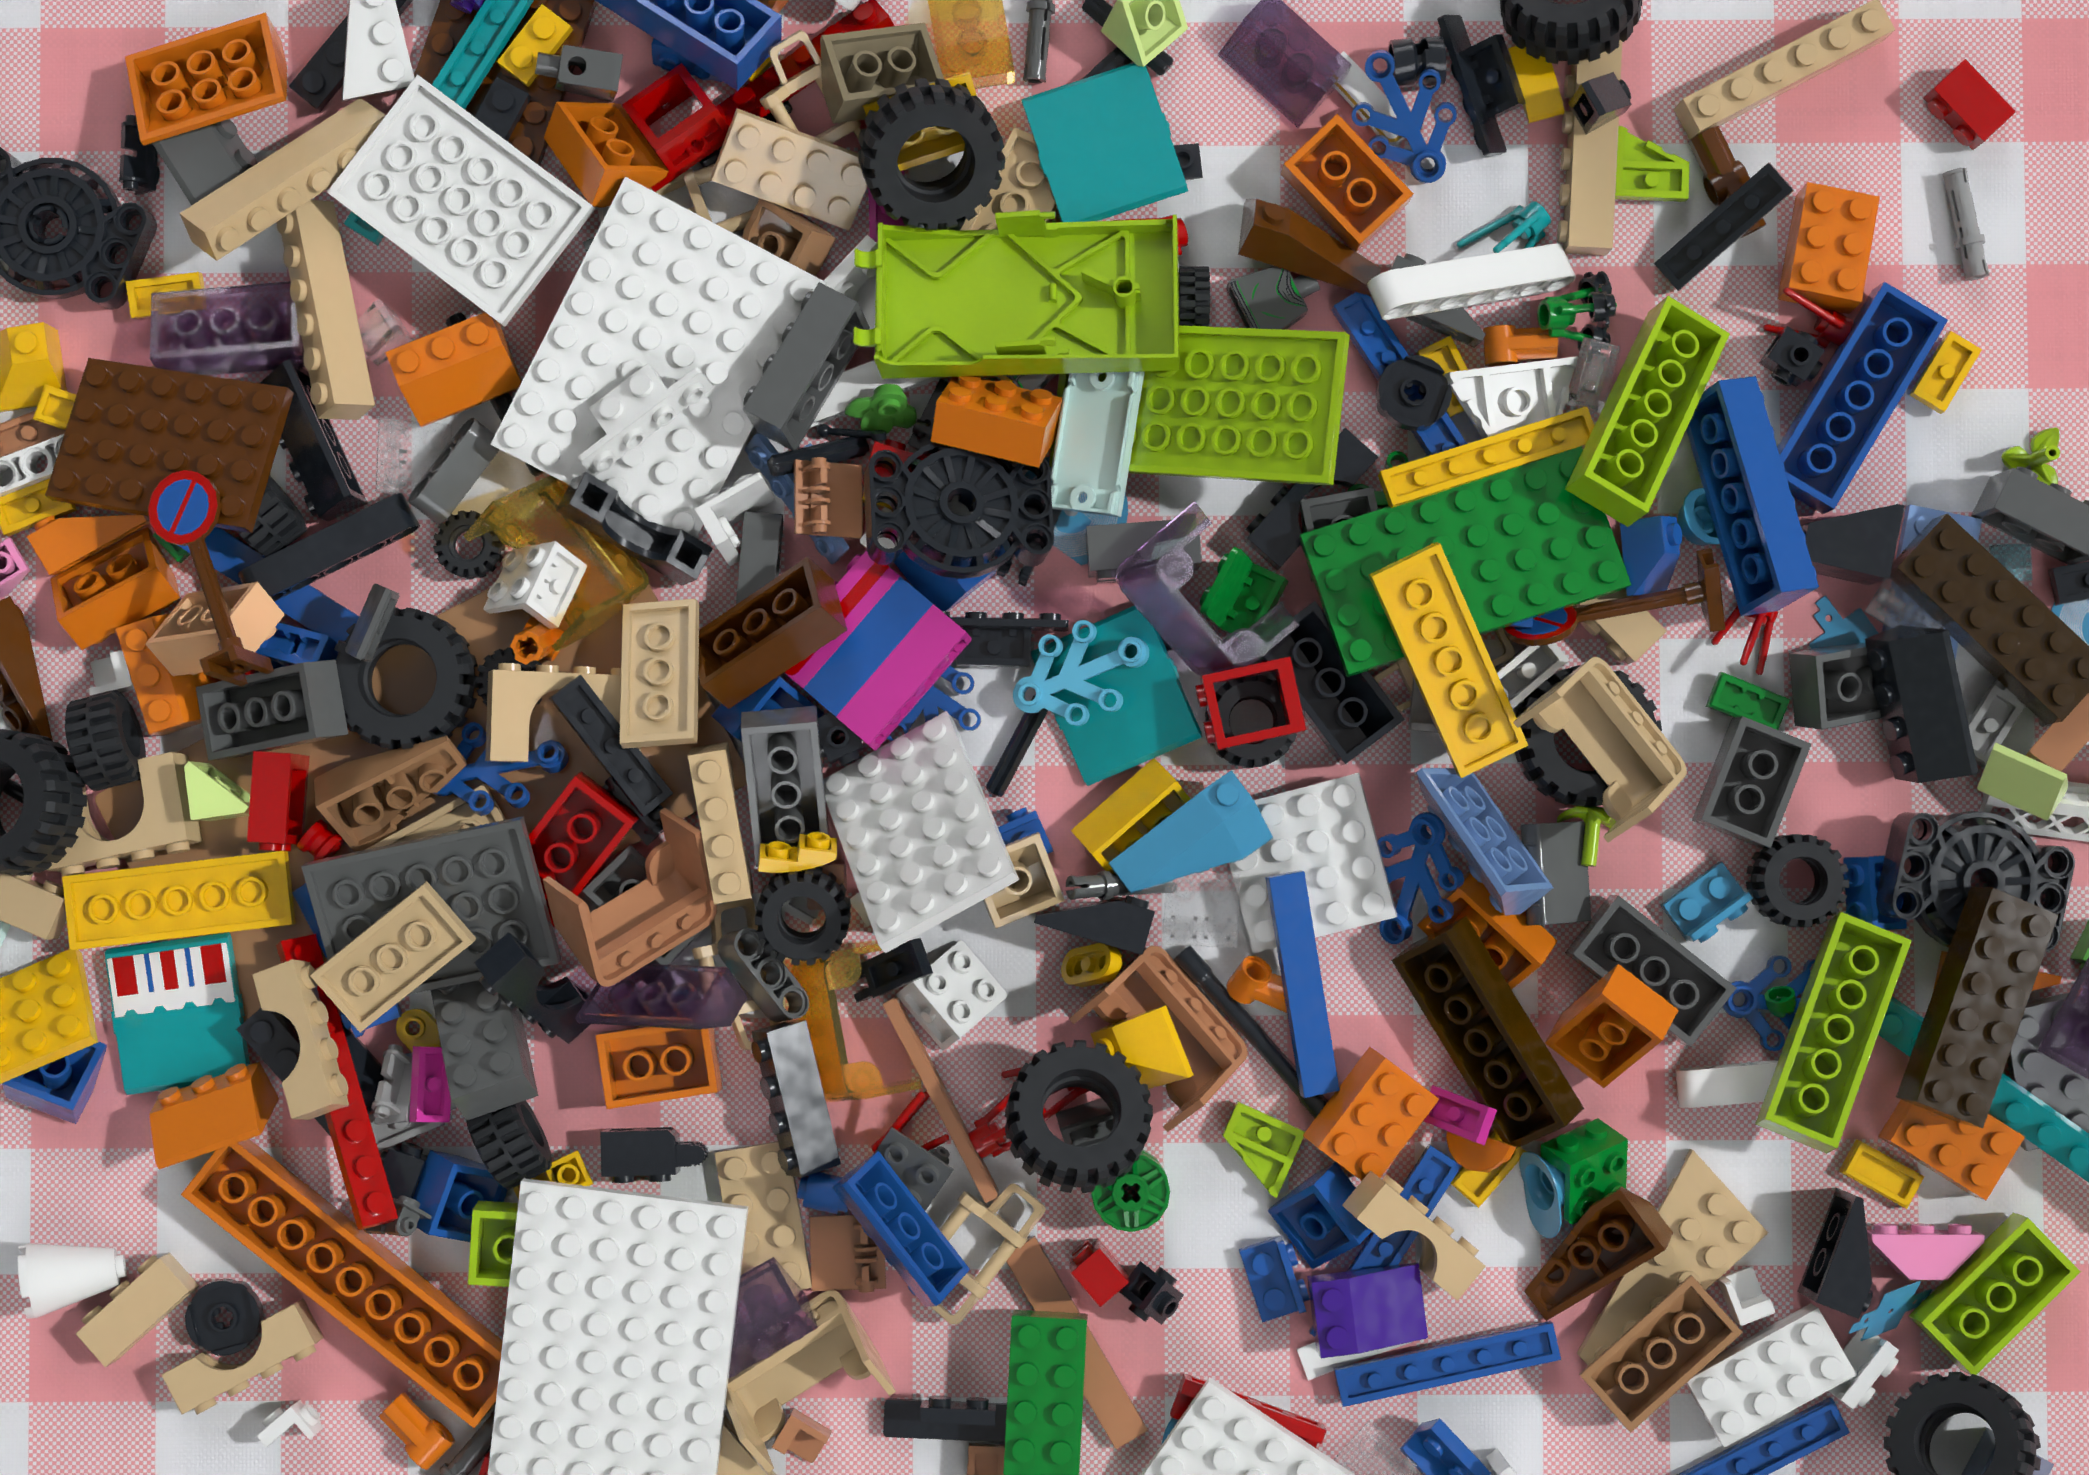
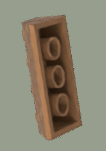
[1579,1275,1743,1433]

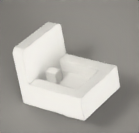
[257,1400,323,1447]

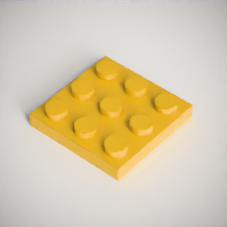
[0,949,98,1084]

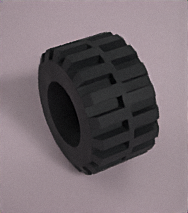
[237,475,307,557]
[1204,674,1297,768]
[65,690,146,791]
[1746,834,1849,928]
[755,867,851,966]
[466,1100,552,1190]

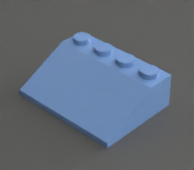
[1416,768,1554,916]

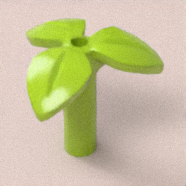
[2001,427,2060,486]
[1557,806,1616,867]

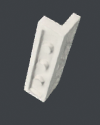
[1979,781,2089,842]

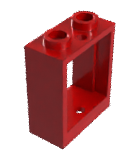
[622,63,729,176]
[1195,657,1306,750]
[247,751,310,851]

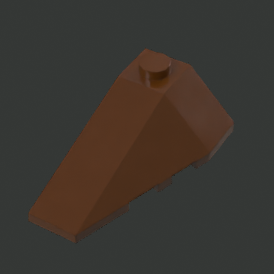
[1238,199,1380,297]
[0,596,53,741]
[1524,1186,1673,1321]

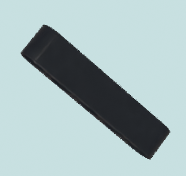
[238,493,420,602]

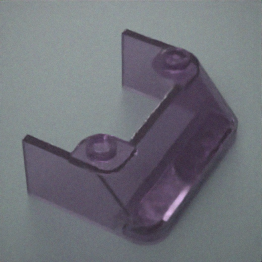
[1116,501,1299,676]

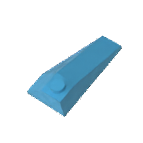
[1109,770,1273,894]

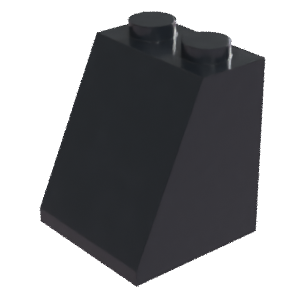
[1801,504,1905,585]

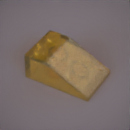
[928,0,1015,89]

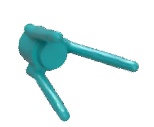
[1457,201,1551,253]

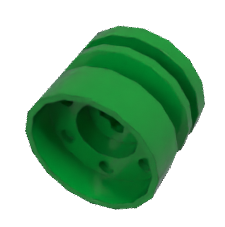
[1091,1149,1170,1232]

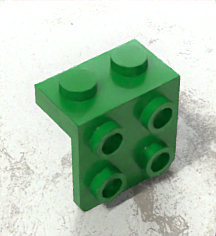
[1200,546,1289,646]
[1541,1118,1628,1224]

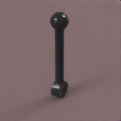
[816,424,887,441]

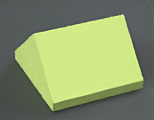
[1101,0,1188,67]
[1977,743,2068,821]
[184,761,250,821]

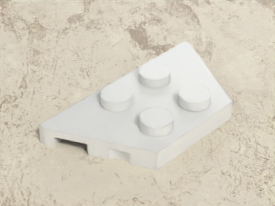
[1444,356,1580,439]

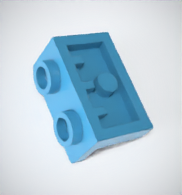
[1660,862,1753,943]

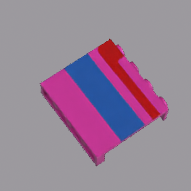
[784,550,972,751]

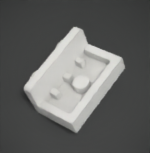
[1828,1327,1899,1409]

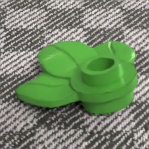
[845,384,917,434]

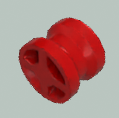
[297,819,344,861]

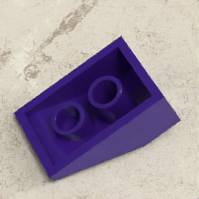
[1307,1263,1428,1358]

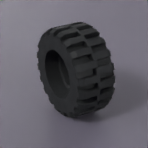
[1500,0,1642,65]
[858,78,1005,230]
[334,607,479,750]
[1515,665,1662,807]
[0,729,87,876]
[1005,1040,1153,1193]
[1884,1372,2041,1475]

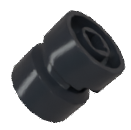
[1388,36,1447,88]

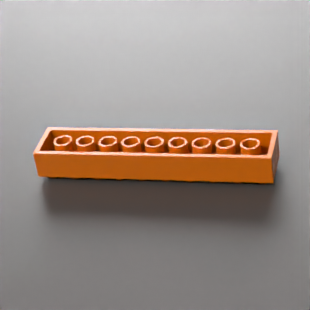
[181,1139,503,1428]

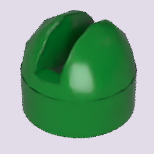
[1765,986,1796,1018]

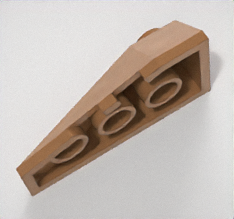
[742,199,837,276]
[314,736,467,852]

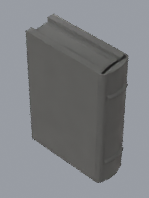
[1520,821,1591,925]

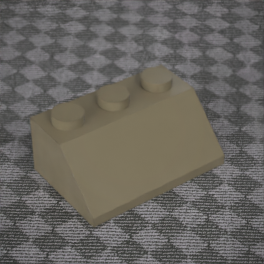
[820,23,944,124]

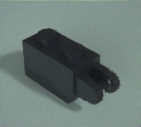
[600,1127,709,1183]

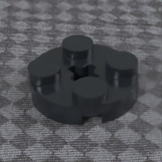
[1376,355,1452,431]
[185,1279,263,1356]

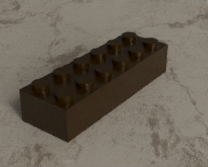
[1890,514,2089,725]
[1896,886,2058,1128]
[1391,916,1584,1148]

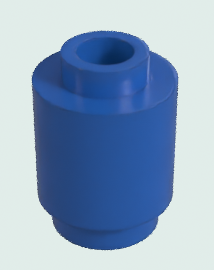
[797,1172,848,1214]

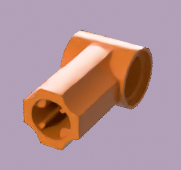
[1483,325,1558,367]
[510,616,567,665]
[1226,956,1287,1013]
[378,1392,455,1470]

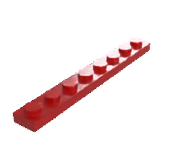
[650,0,895,192]
[276,934,398,1230]

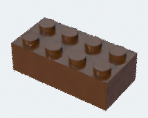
[698,556,847,709]

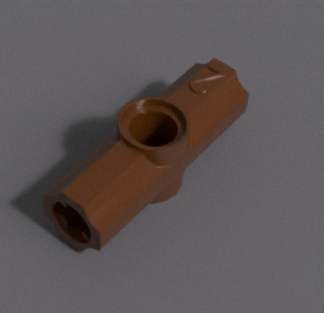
[1688,126,1766,239]

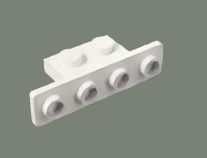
[578,363,713,476]

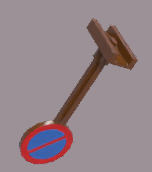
[148,470,274,686]
[1503,548,1725,646]

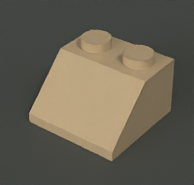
[983,832,1065,928]

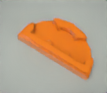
[1446,1131,1516,1173]

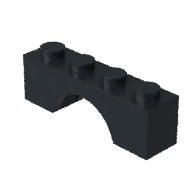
[1245,428,1378,571]
[556,472,713,586]
[474,932,602,1044]

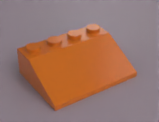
[125,12,287,146]

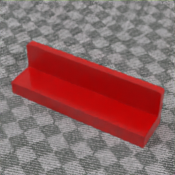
[1170,1373,1327,1448]

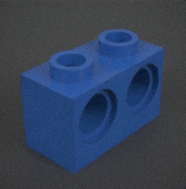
[256,623,338,669]

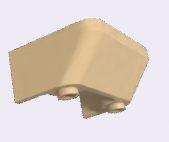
[1513,657,1687,842]
[726,1290,896,1473]

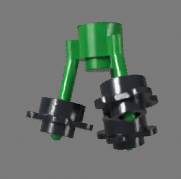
[1537,271,1617,363]

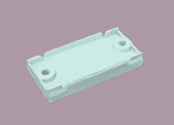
[1050,371,1145,517]

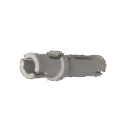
[1942,168,1990,281]

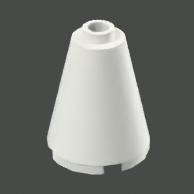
[18,1243,127,1319]

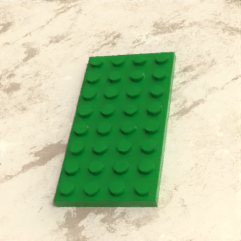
[1299,446,1631,677]

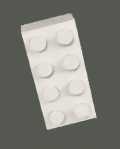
[1686,1303,1857,1448]

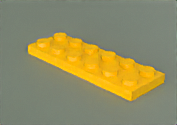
[1369,542,1528,778]
[62,851,296,951]

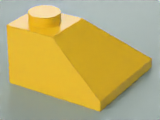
[0,322,67,413]
[1090,1005,1194,1089]

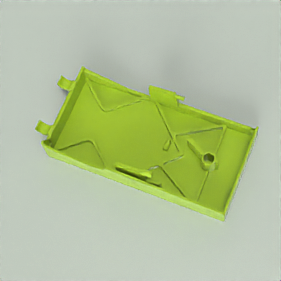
[853,210,1180,379]

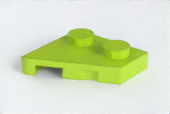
[1615,126,1690,202]
[1222,1101,1305,1198]

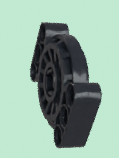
[0,147,157,310]
[864,442,1054,579]
[1876,811,2075,952]

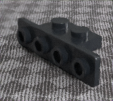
[1437,15,1526,156]
[942,611,1069,667]
[883,1396,1007,1442]

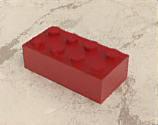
[529,771,639,929]

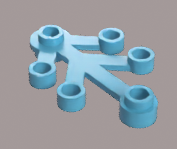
[1013,620,1149,726]

